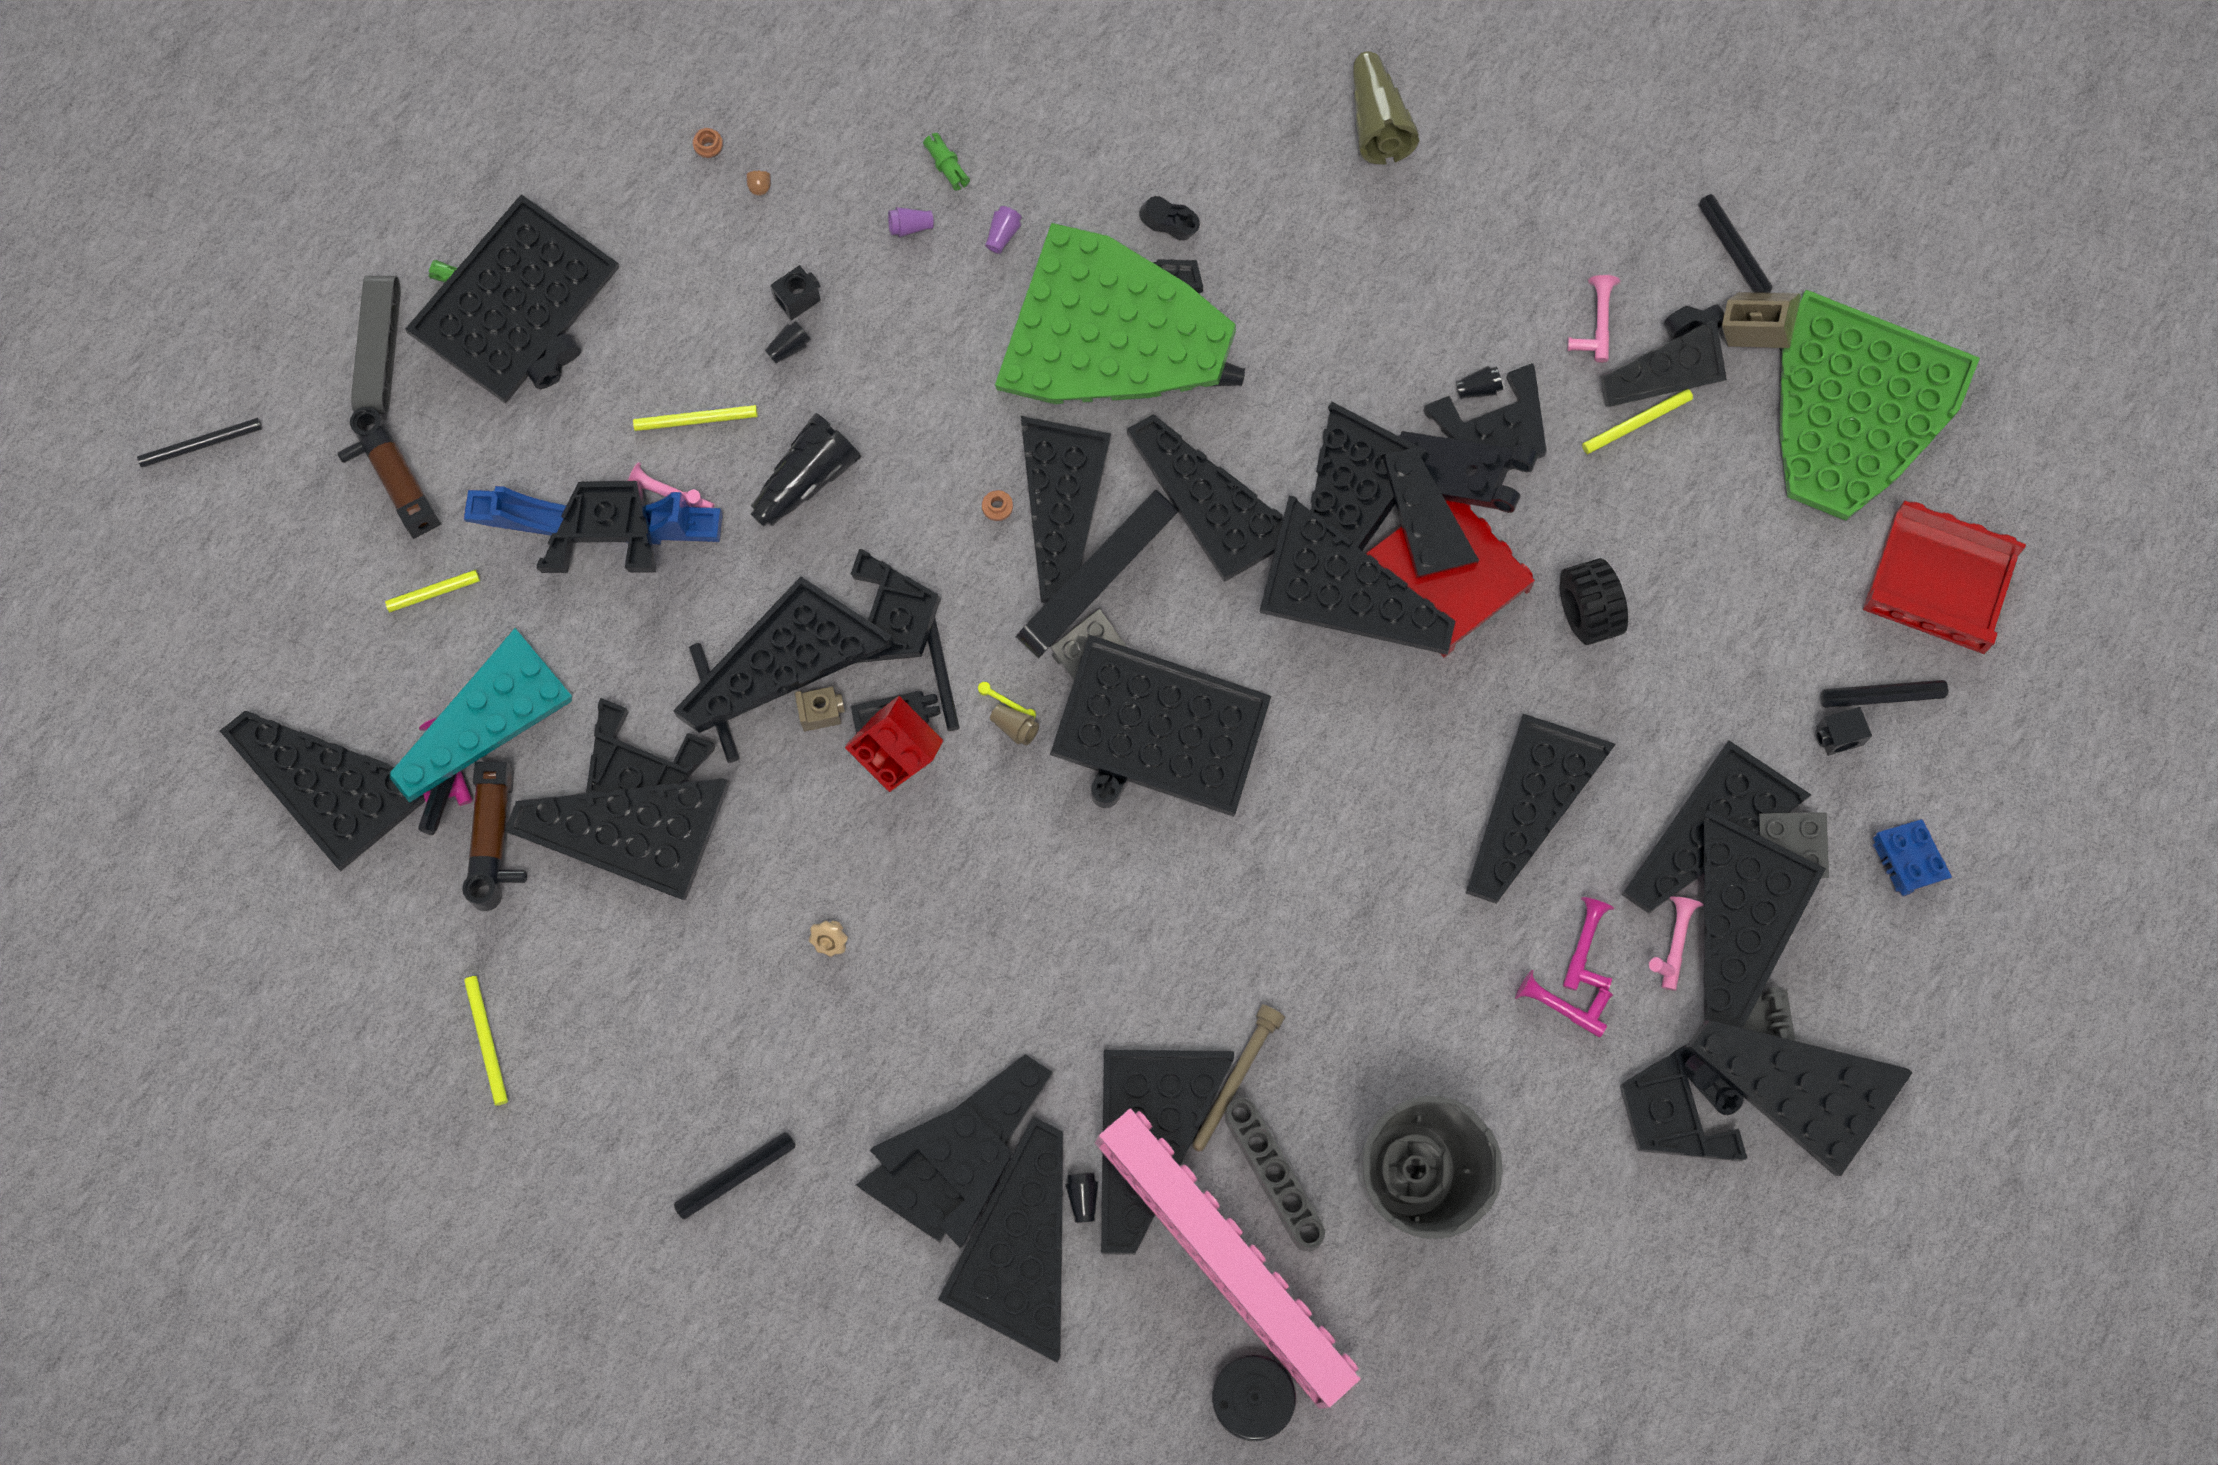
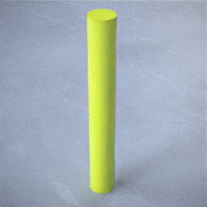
[385,570,480,613]

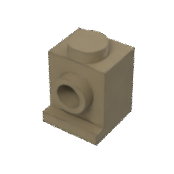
[794,686,845,732]

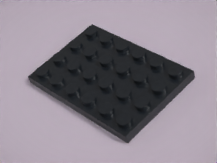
[405,194,619,403]
[1050,634,1271,817]

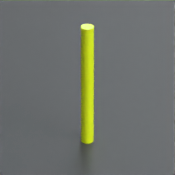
[1582,389,1693,455]
[633,405,758,431]
[464,976,508,1106]

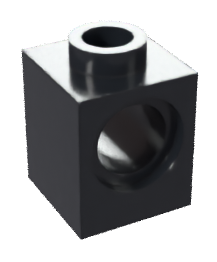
[770,265,821,321]
[1816,707,1872,756]

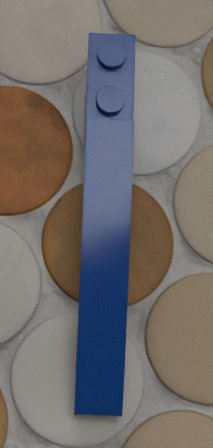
[464,486,723,545]

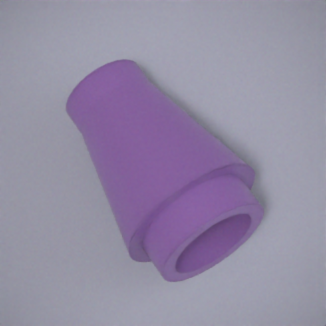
[985,206,1022,254]
[888,207,933,237]

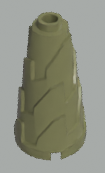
[1353,51,1420,165]

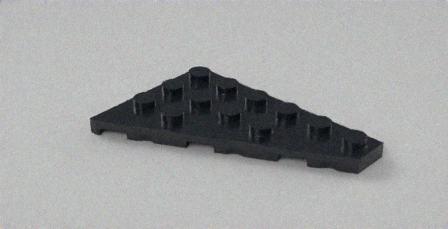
[1260,495,1456,655]
[673,576,894,733]
[1685,1020,1913,1176]
[1101,1050,1234,1255]

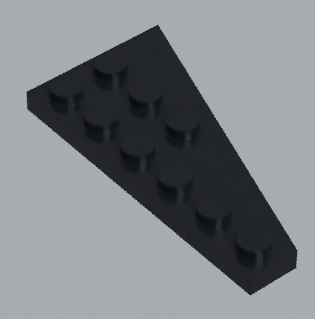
[1127,414,1283,582]
[1021,416,1111,603]
[856,1054,1053,1243]

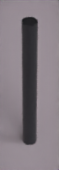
[137,418,262,468]
[927,618,960,731]
[689,643,739,763]

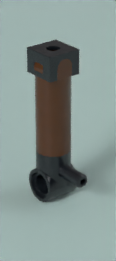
[337,407,442,539]
[462,761,527,911]

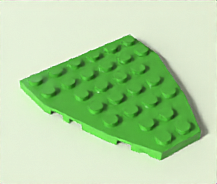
[995,223,1236,404]
[1779,290,1980,521]

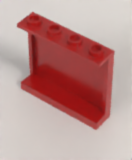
[1366,500,1535,658]
[1863,500,2026,654]

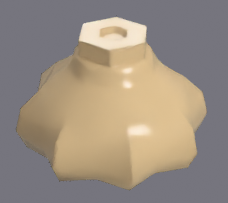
[809,920,848,957]

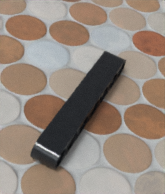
[1015,489,1179,659]

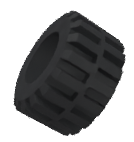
[1559,558,1628,645]

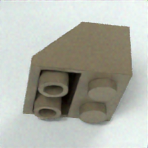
[1722,292,1801,348]

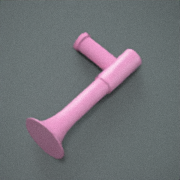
[1567,275,1620,362]
[628,462,715,508]
[1649,897,1704,991]

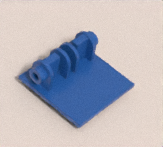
[1873,819,1952,897]

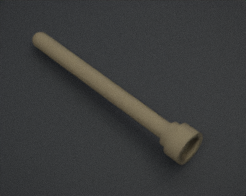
[1192,1004,1285,1151]

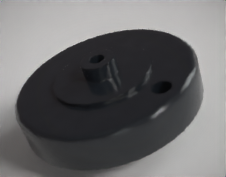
[1212,1355,1296,1441]

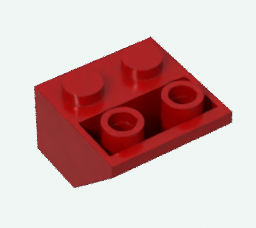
[845,696,944,792]

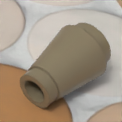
[990,704,1039,745]

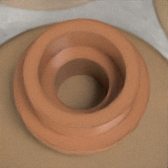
[693,128,723,158]
[982,490,1013,521]

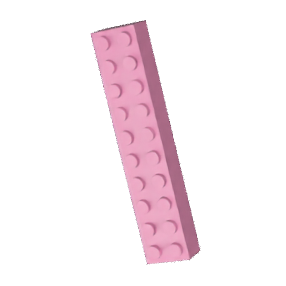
[1095,1108,1361,1409]

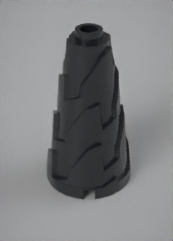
[750,413,861,527]

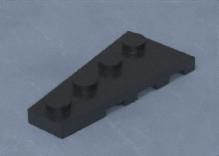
[1600,319,1727,407]

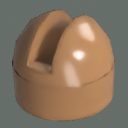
[746,171,771,196]

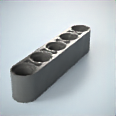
[351,276,401,414]
[1225,1098,1325,1252]

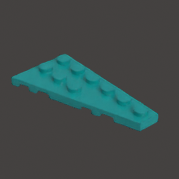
[390,628,572,803]

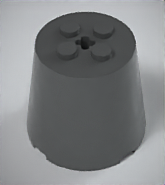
[1358,1096,1503,1239]

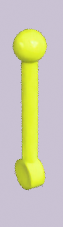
[978,682,1036,718]

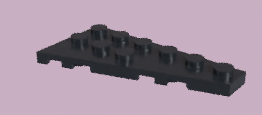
[1465,714,1616,904]
[1622,740,1811,913]

